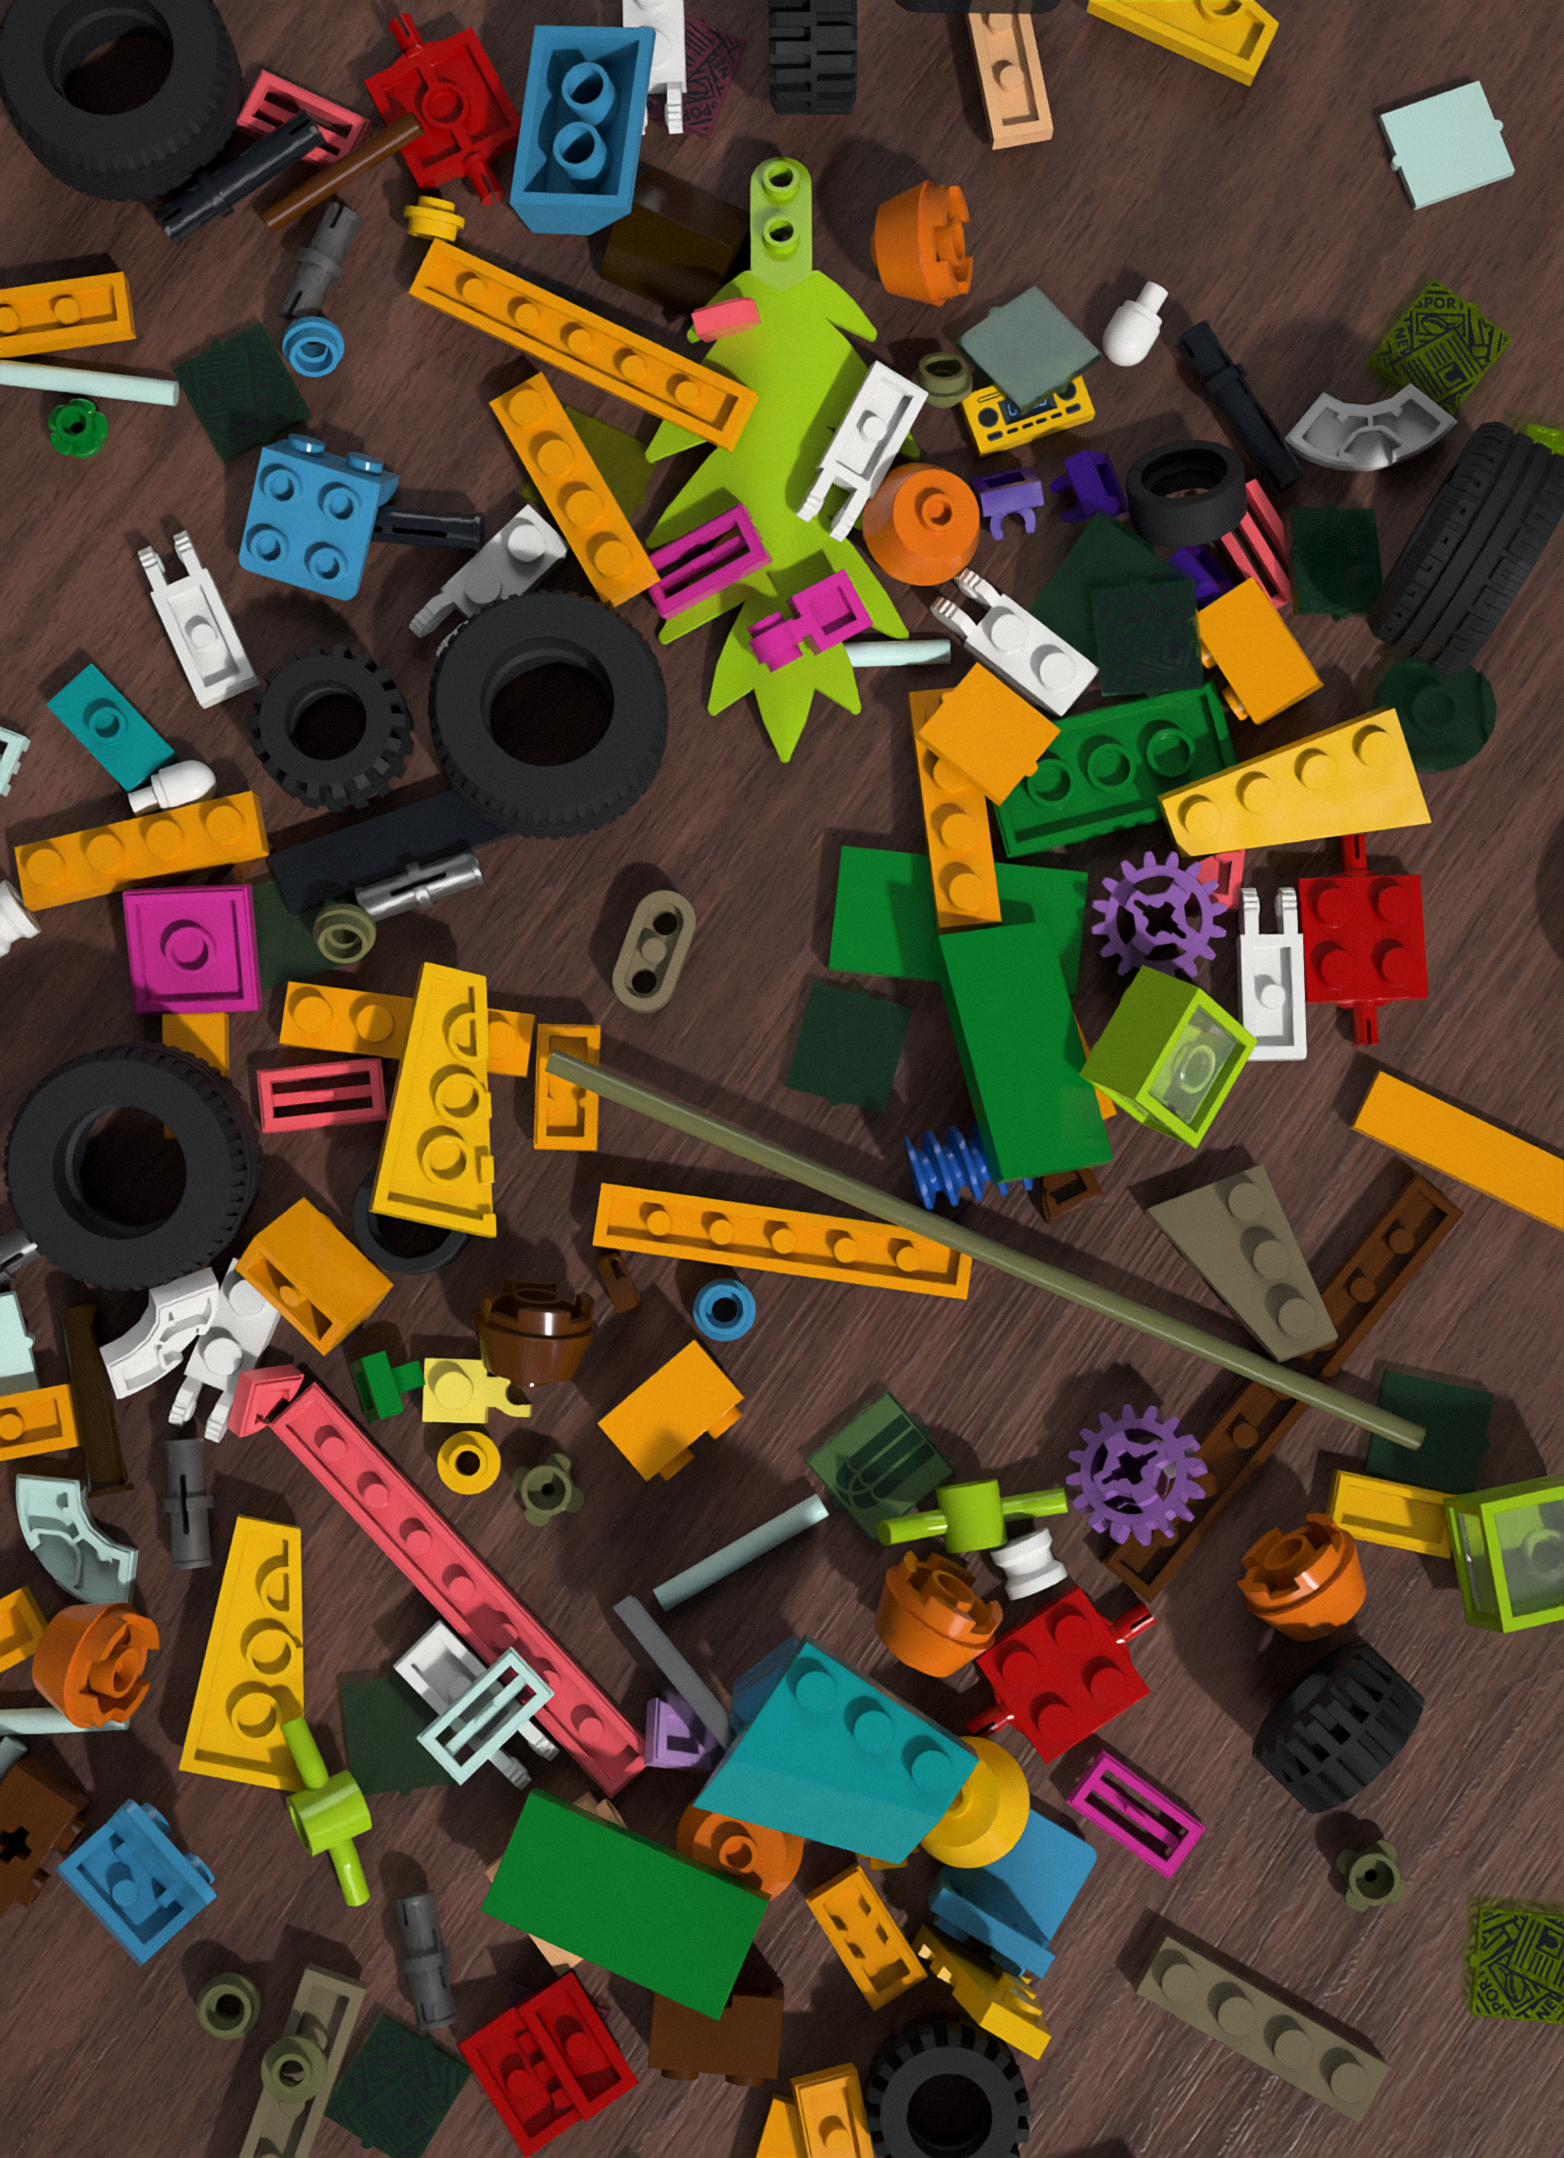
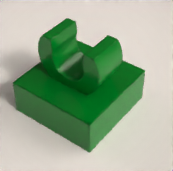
[349,1351,426,1424]

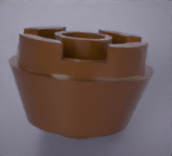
[471,1279,598,1387]

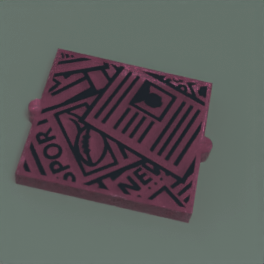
[646,17,746,140]

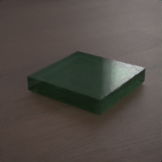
[1028,509,1201,686]

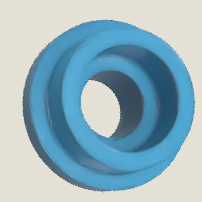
[282,316,344,377]
[693,1279,756,1341]

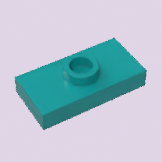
[46,663,179,793]

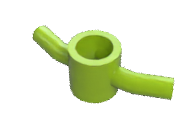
[877,1479,1068,1553]
[280,1716,372,1907]

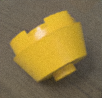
[919,1736,1030,1868]

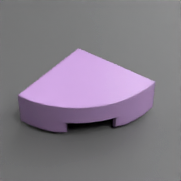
[644,1697,711,1773]

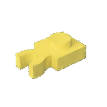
[422,1358,532,1423]

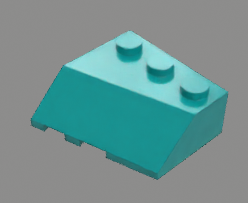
[692,1633,980,1865]

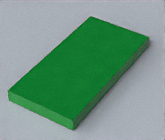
[989,679,1237,861]
[828,846,1088,998]
[929,920,1114,1185]
[480,1787,772,2021]

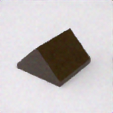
[599,168,751,320]

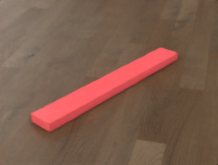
[268,1381,646,1799]

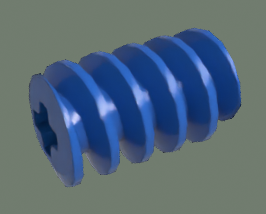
[902,1121,1034,1211]

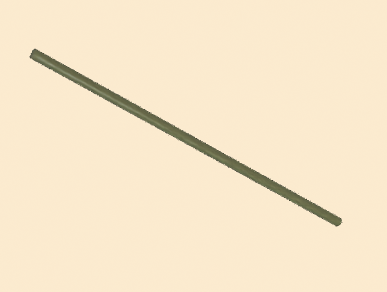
[545,1048,1426,1451]

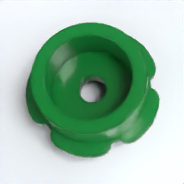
[48,399,109,459]

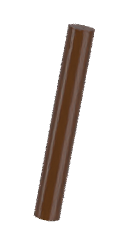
[261,111,425,233]

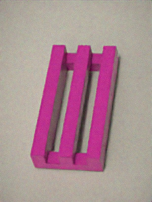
[647,503,773,620]
[1064,1748,1206,1880]

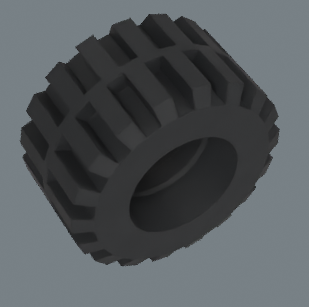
[768,0,857,115]
[248,644,415,812]
[1252,1639,1425,1814]
[864,2012,1031,2158]

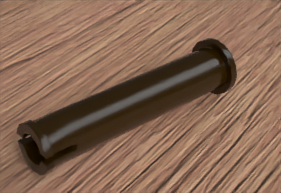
[56,1304,135,1500]

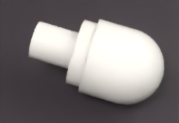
[1102,281,1168,366]
[128,760,217,817]

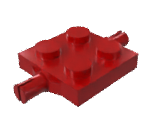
[364,13,521,206]
[1292,834,1429,1046]
[965,1583,1157,1765]

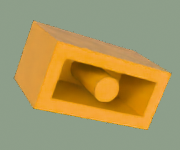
[1189,576,1324,726]
[234,1197,394,1356]
[597,1339,745,1481]

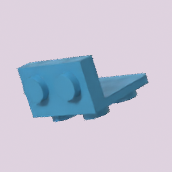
[239,434,400,601]
[55,1798,217,1967]
[926,1807,1097,1979]

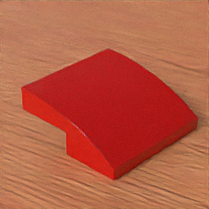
[455,1970,639,2158]

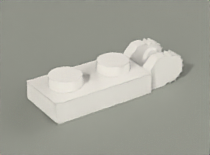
[622,0,687,135]
[796,360,928,542]
[409,504,572,659]
[138,530,260,709]
[930,568,1100,719]
[1236,887,1307,1061]
[168,1257,281,1443]
[393,1619,560,1790]

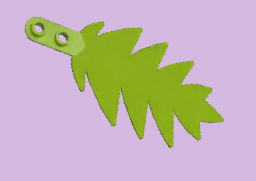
[645,157,920,763]

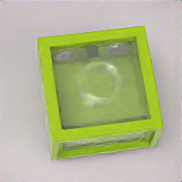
[1079,965,1258,1149]
[1443,1474,1564,1633]

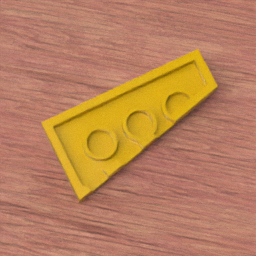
[1156,705,1432,858]
[368,962,496,1238]
[179,1514,305,1792]

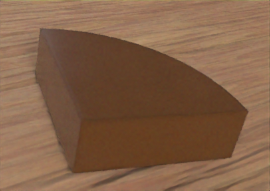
[1040,1168,1104,1224]
[595,1249,642,1314]

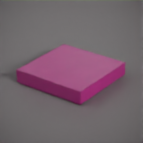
[122,884,262,1016]

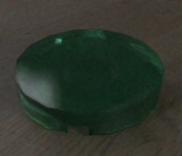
[1371,655,1497,775]

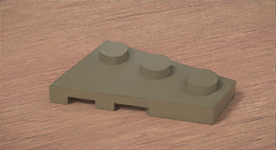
[1145,1164,1338,1363]

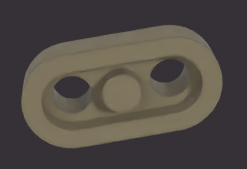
[612,890,696,1013]

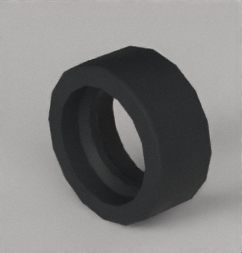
[1125,440,1247,548]
[351,1167,472,1275]

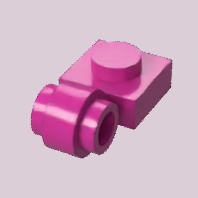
[747,569,873,673]

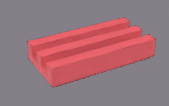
[236,70,373,170]
[1216,478,1319,610]
[257,1057,389,1134]

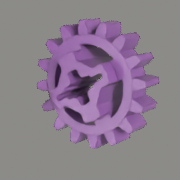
[1090,851,1227,978]
[1066,1404,1208,1546]

